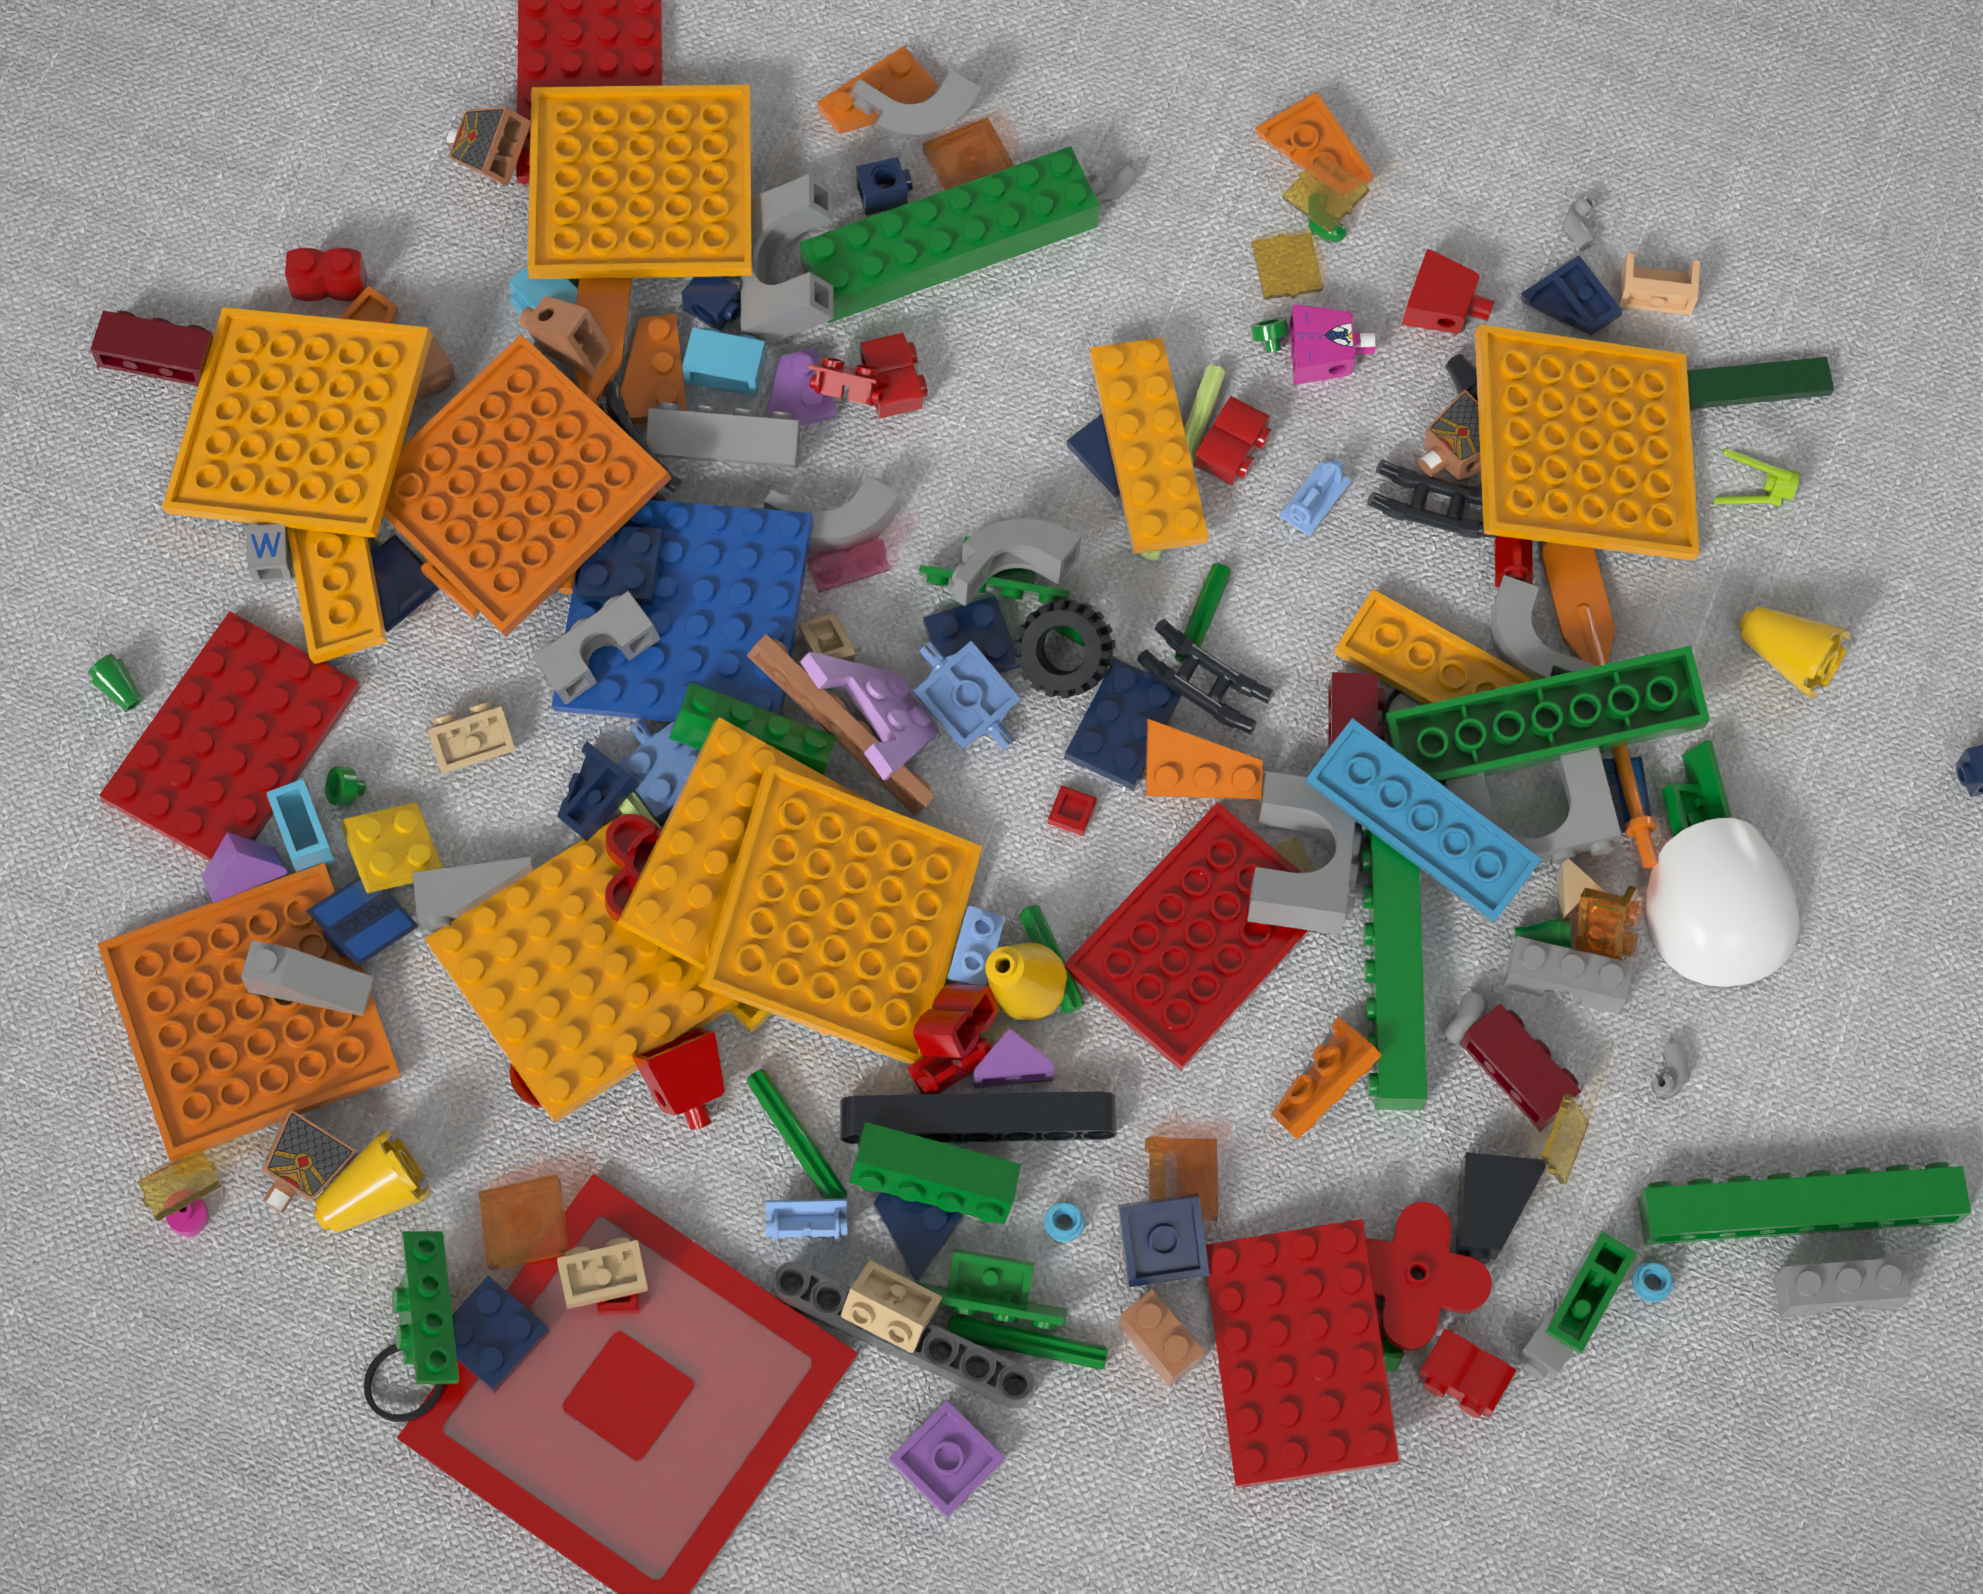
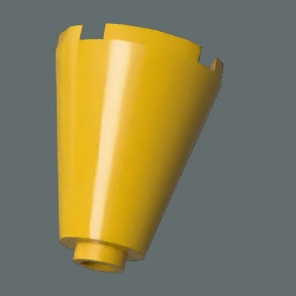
[1738,606,1851,698]
[985,943,1067,1021]
[313,1129,431,1233]

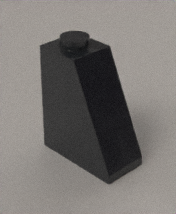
[1456,1152,1546,1264]

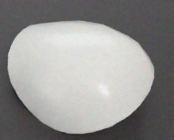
[1646,818,1800,987]

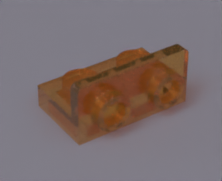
[1575,885,1642,961]

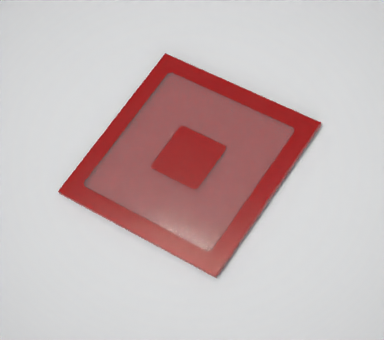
[397,1174,858,1594]

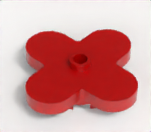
[604,814,663,922]
[1367,1202,1492,1351]

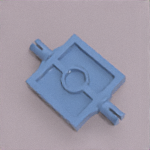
[912,640,1021,750]
[617,720,700,823]

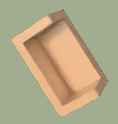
[1618,252,1700,315]

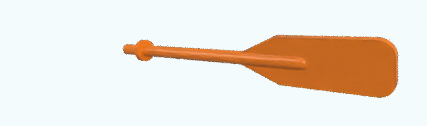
[558,278,632,594]
[1541,542,1658,868]

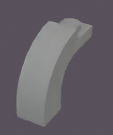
[848,69,982,138]
[764,476,900,555]
[952,518,1082,606]
[1490,575,1594,680]

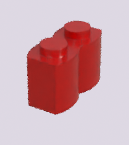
[285,248,367,302]
[860,332,928,419]
[1194,396,1272,486]
[913,984,999,1058]
[1418,1328,1516,1418]

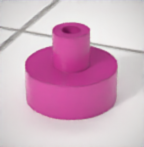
[165,1193,209,1237]

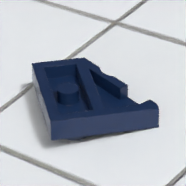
[1521,255,1622,336]
[557,741,639,842]
[874,1192,963,1281]

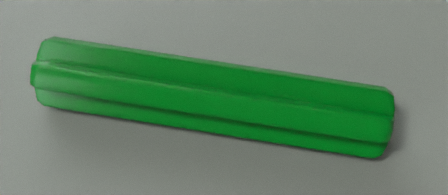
[1175,563,1231,663]
[1019,905,1084,1014]

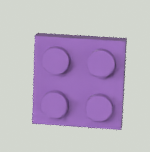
[889,1400,1006,1520]

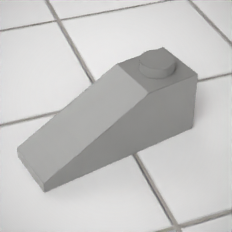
[413,857,534,932]
[241,940,375,1016]

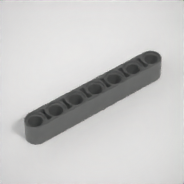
[773,1262,1034,1409]

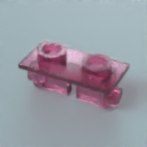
[807,536,890,593]

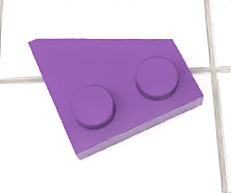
[766,347,836,426]

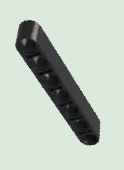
[840,1091,1117,1144]

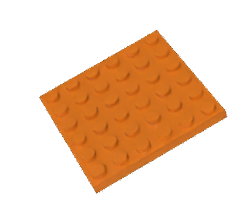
[383,334,672,637]
[97,863,402,1162]

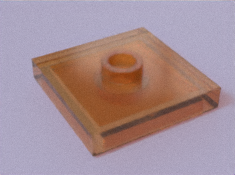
[922,117,1014,191]
[479,1174,569,1271]

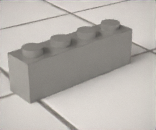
[646,402,801,468]

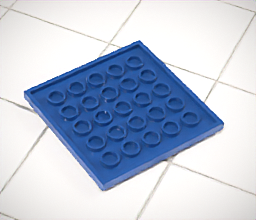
[552,500,814,722]

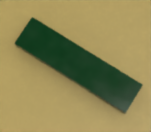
[1687,357,1834,409]

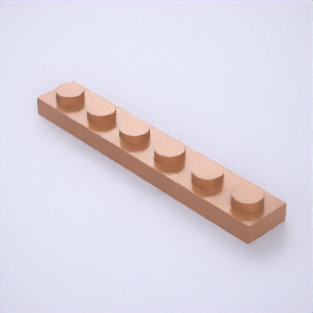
[747,634,935,816]

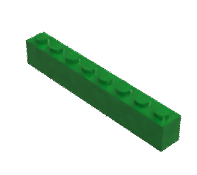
[1360,824,1427,1110]
[1638,1162,1971,1245]

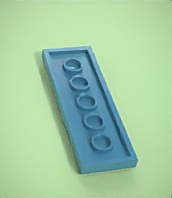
[1305,718,1542,923]

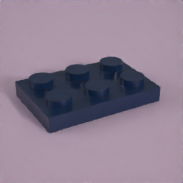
[1064,658,1182,791]

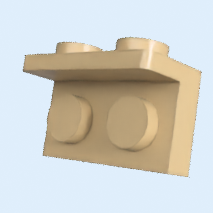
[426,700,516,774]
[557,1238,648,1309]
[841,1260,942,1353]

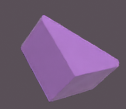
[202,832,288,903]
[973,1028,1054,1089]

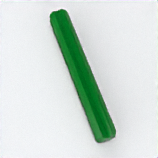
[747,1069,847,1199]
[948,1316,1108,1370]

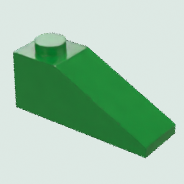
[1545,1231,1637,1354]

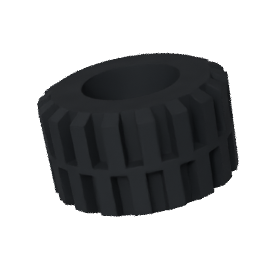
[1014,599,1116,698]

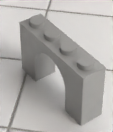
[740,174,833,345]
[1446,747,1621,868]
[1247,771,1361,935]

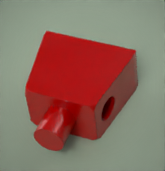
[1402,249,1495,334]
[632,1028,725,1130]

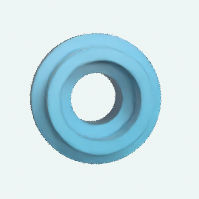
[1044,1202,1085,1243]
[1632,1262,1673,1303]

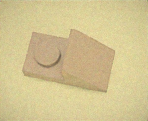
[798,613,855,662]
[1556,858,1626,933]

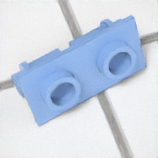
[1279,459,1352,536]
[947,905,1006,985]
[766,1199,848,1241]

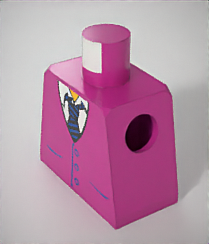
[1289,305,1375,385]

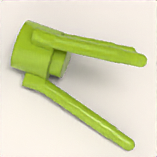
[1713,448,1800,507]

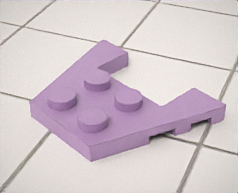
[800,652,939,780]

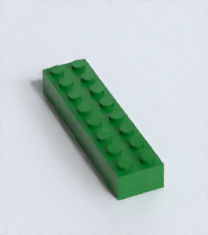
[800,146,1100,323]
[1384,645,1710,786]

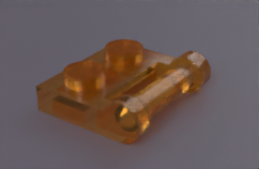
[1145,1136,1218,1221]

